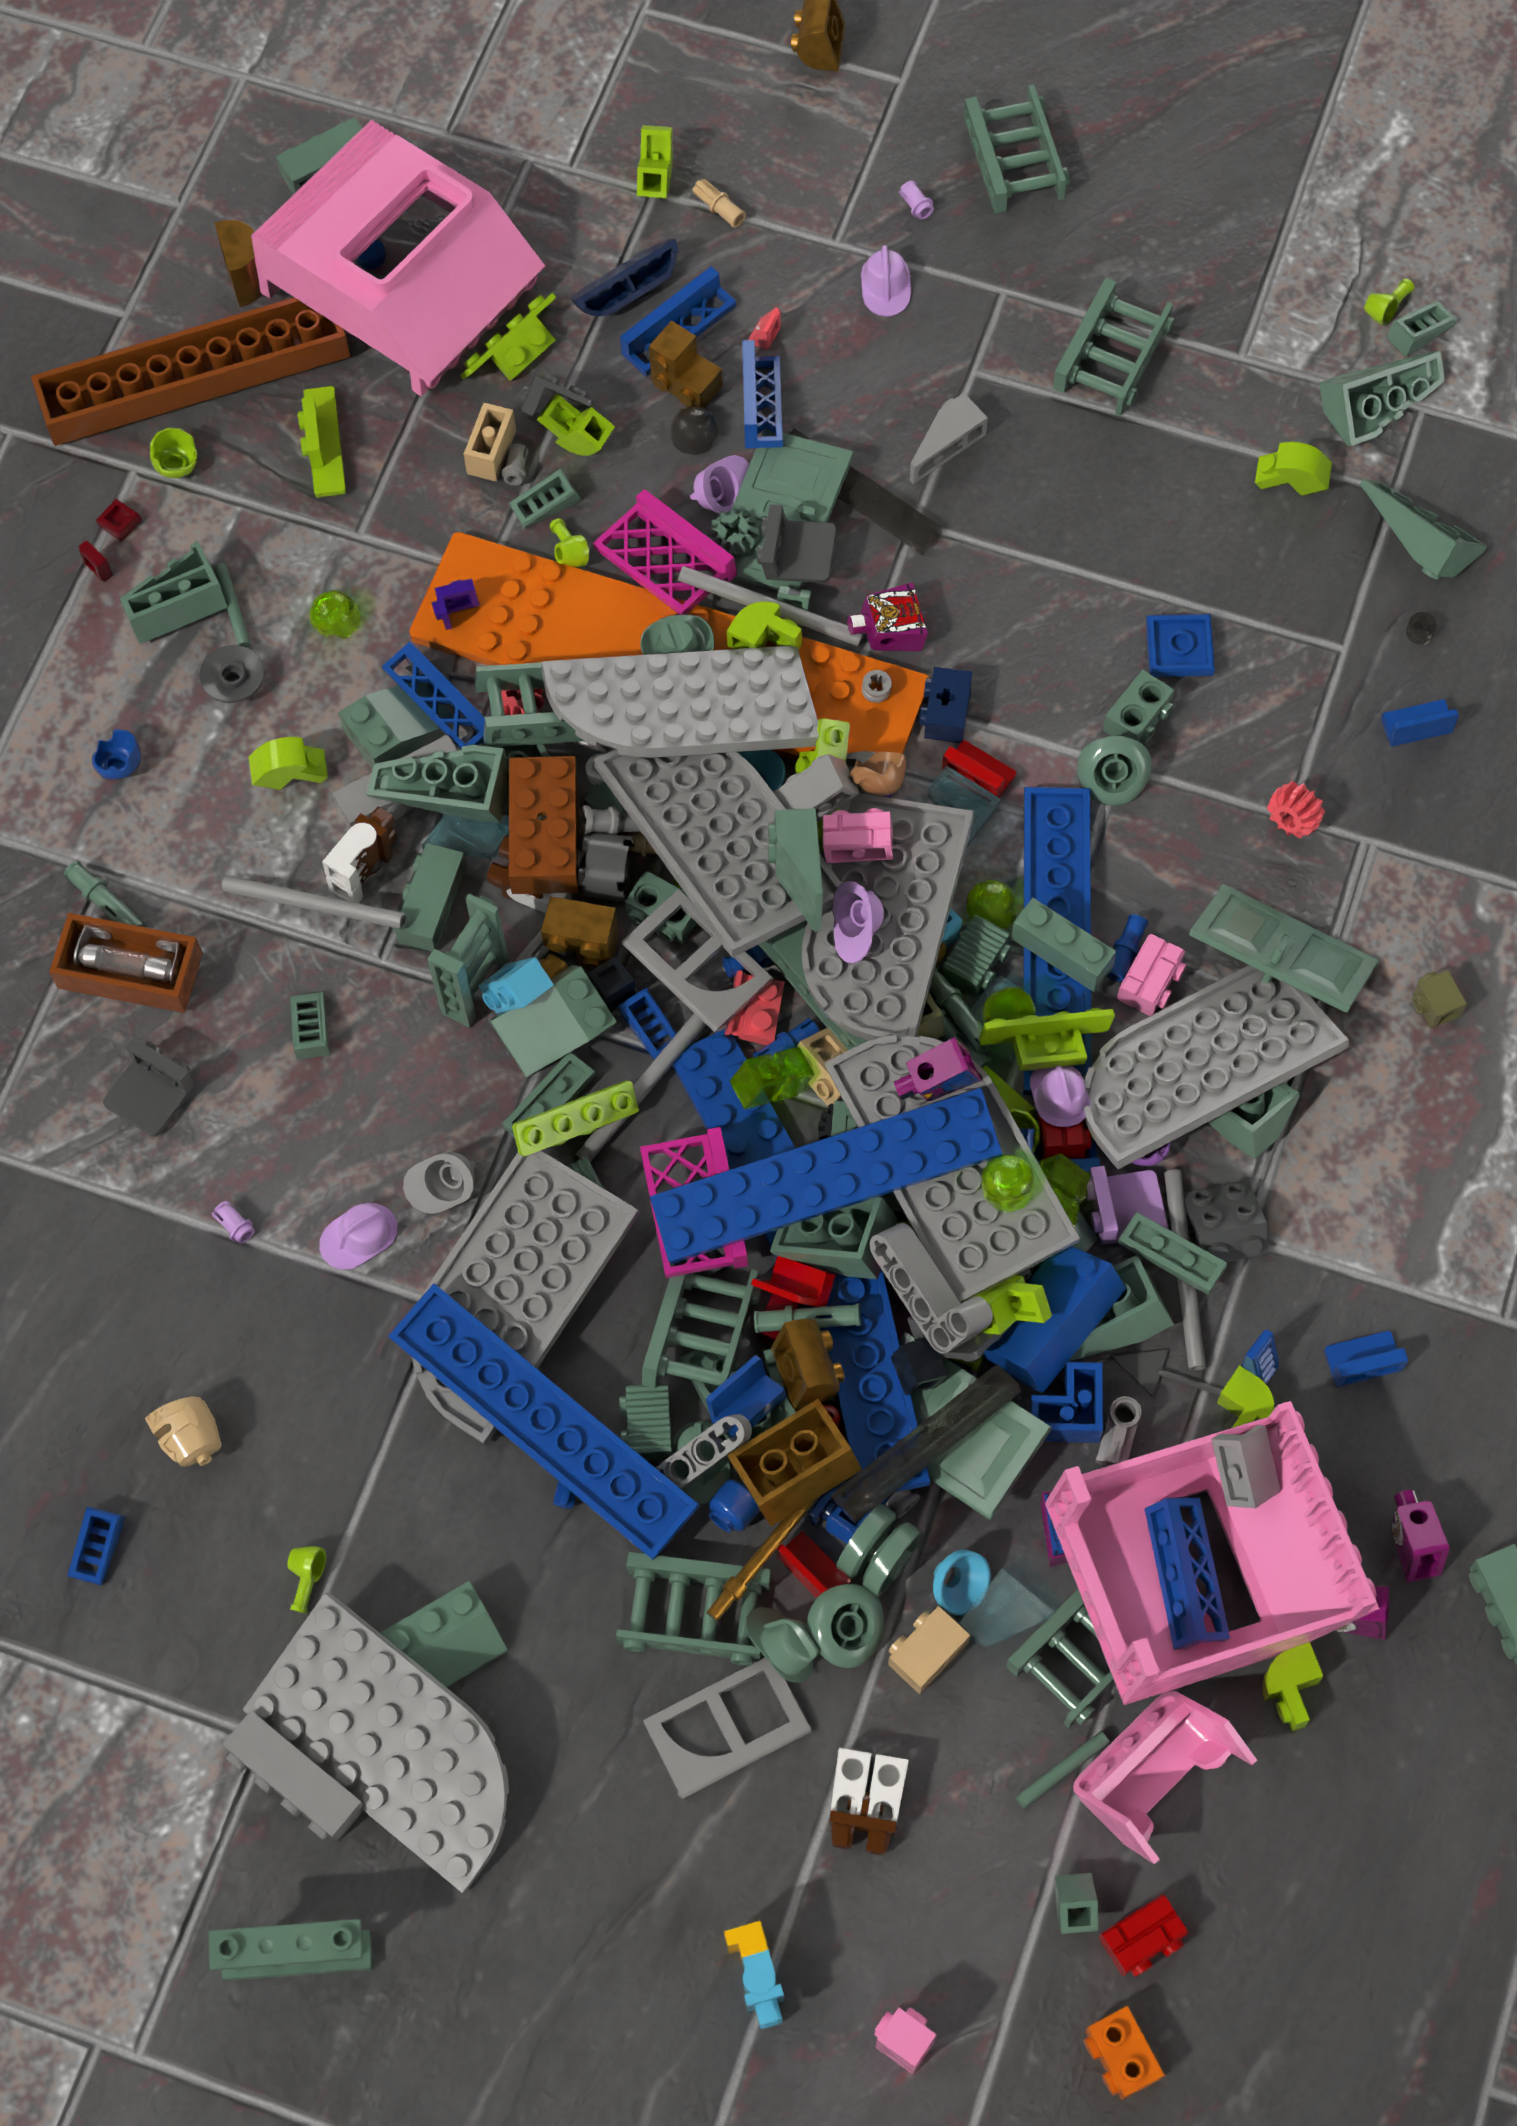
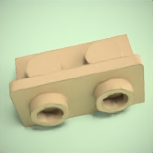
[790,1028,848,1106]

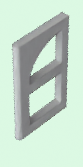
[621,889,772,1033]
[643,1658,812,1799]

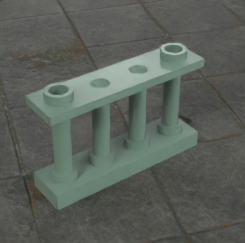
[964,85,1070,214]
[1053,278,1175,416]
[475,662,584,747]
[427,894,509,1028]
[642,1259,762,1389]
[616,1552,771,1666]
[1006,1589,1115,1728]
[209,1919,373,1981]

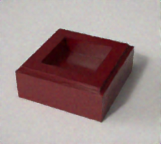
[96,498,142,542]
[78,540,113,582]

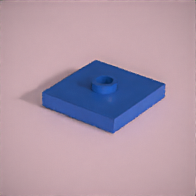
[1146,614,1215,677]

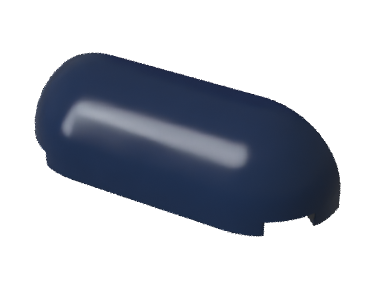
[571,239,678,316]

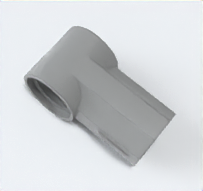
[1095,1396,1142,1467]

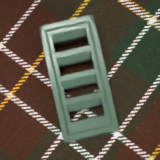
[1387,301,1457,356]
[509,468,581,529]
[290,992,330,1060]

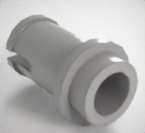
[502,444,529,486]

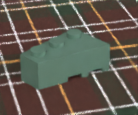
[120,540,228,644]

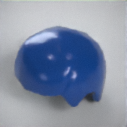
[92,729,141,780]

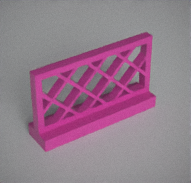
[593,489,737,615]
[640,1127,748,1278]

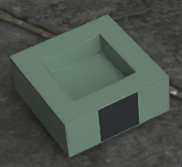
[777,586,811,611]

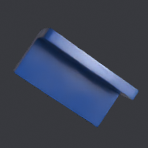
[1381,699,1459,747]
[1324,1331,1408,1387]
[706,1355,787,1437]

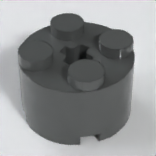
[578,832,635,902]

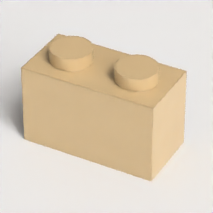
[464,403,516,482]
[888,1606,970,1695]

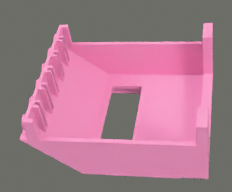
[251,120,545,397]
[1045,1401,1380,1705]

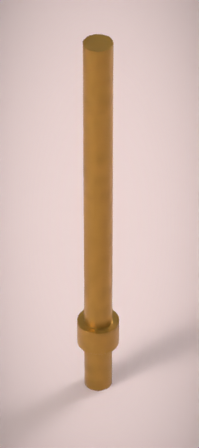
[707,1496,820,1621]

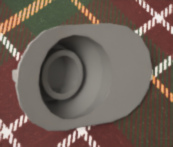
[403,1152,477,1214]

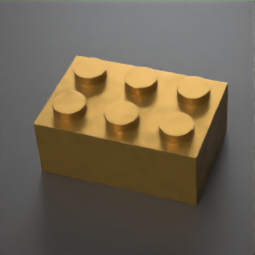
[727,1399,862,1526]

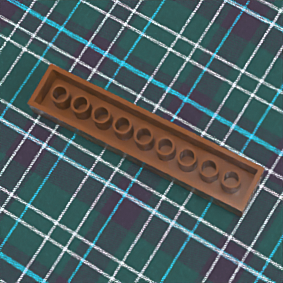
[31,297,350,446]

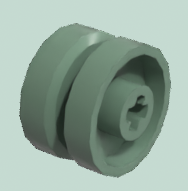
[837,1503,923,1597]

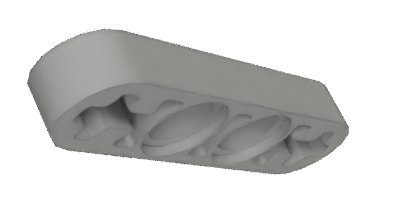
[656,1414,752,1490]

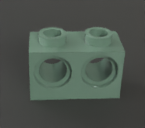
[1103,669,1175,744]
[625,870,697,945]

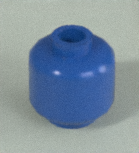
[709,1479,760,1533]

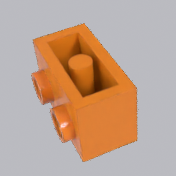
[1083,2006,1165,2101]

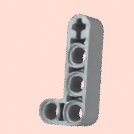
[870,1223,993,1354]

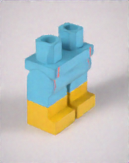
[724,1921,784,2030]

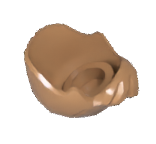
[849,751,906,796]

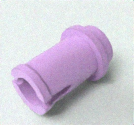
[899,181,934,220]
[212,1201,255,1244]

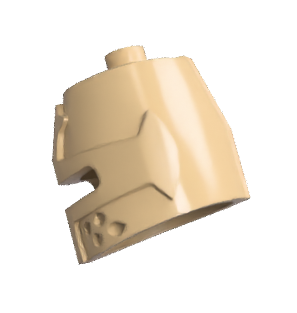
[145,1396,222,1467]

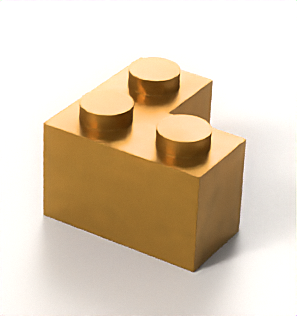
[649,321,723,412]
[541,896,619,971]

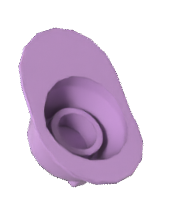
[861,245,911,317]
[690,455,750,514]
[833,881,884,963]
[1030,1066,1090,1127]
[319,1203,398,1270]

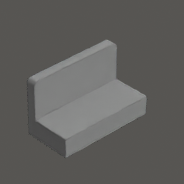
[1211,1425,1280,1508]

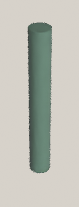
[215,563,251,648]
[1015,1731,1110,1809]

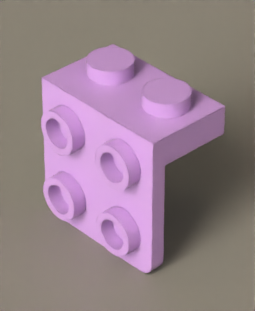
[1084,1166,1168,1246]

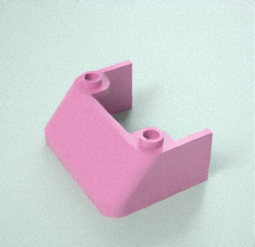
[1073,1691,1257,1864]

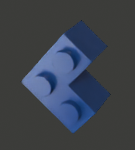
[1029,1362,1103,1443]

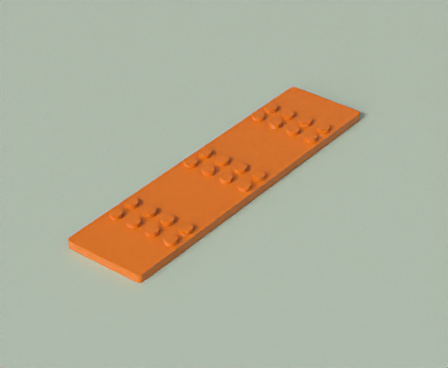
[409,532,929,761]

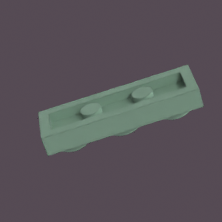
[502,1052,595,1136]
[1119,1212,1227,1295]

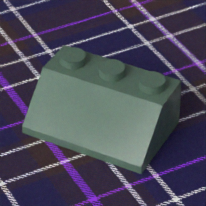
[380,1581,508,1687]

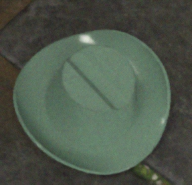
[640,615,714,655]
[1077,736,1152,806]
[807,1584,884,1668]

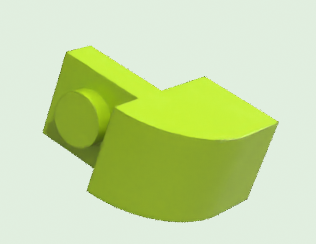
[637,125,673,198]
[537,393,615,456]
[1255,442,1332,496]
[727,601,802,650]
[248,737,328,790]
[963,1275,1052,1335]
[1217,1365,1274,1428]
[1262,1642,1323,1732]

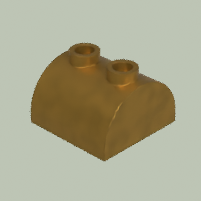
[791,0,846,71]
[214,220,263,307]
[771,1319,844,1412]

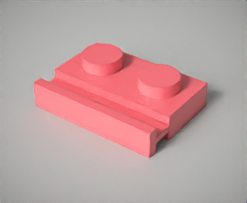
[724,970,785,1046]

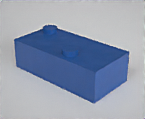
[983,1246,1126,1394]

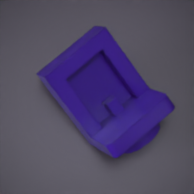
[432,578,480,630]

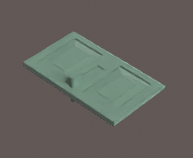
[707,428,854,591]
[1189,884,1380,1013]
[898,1332,1052,1520]

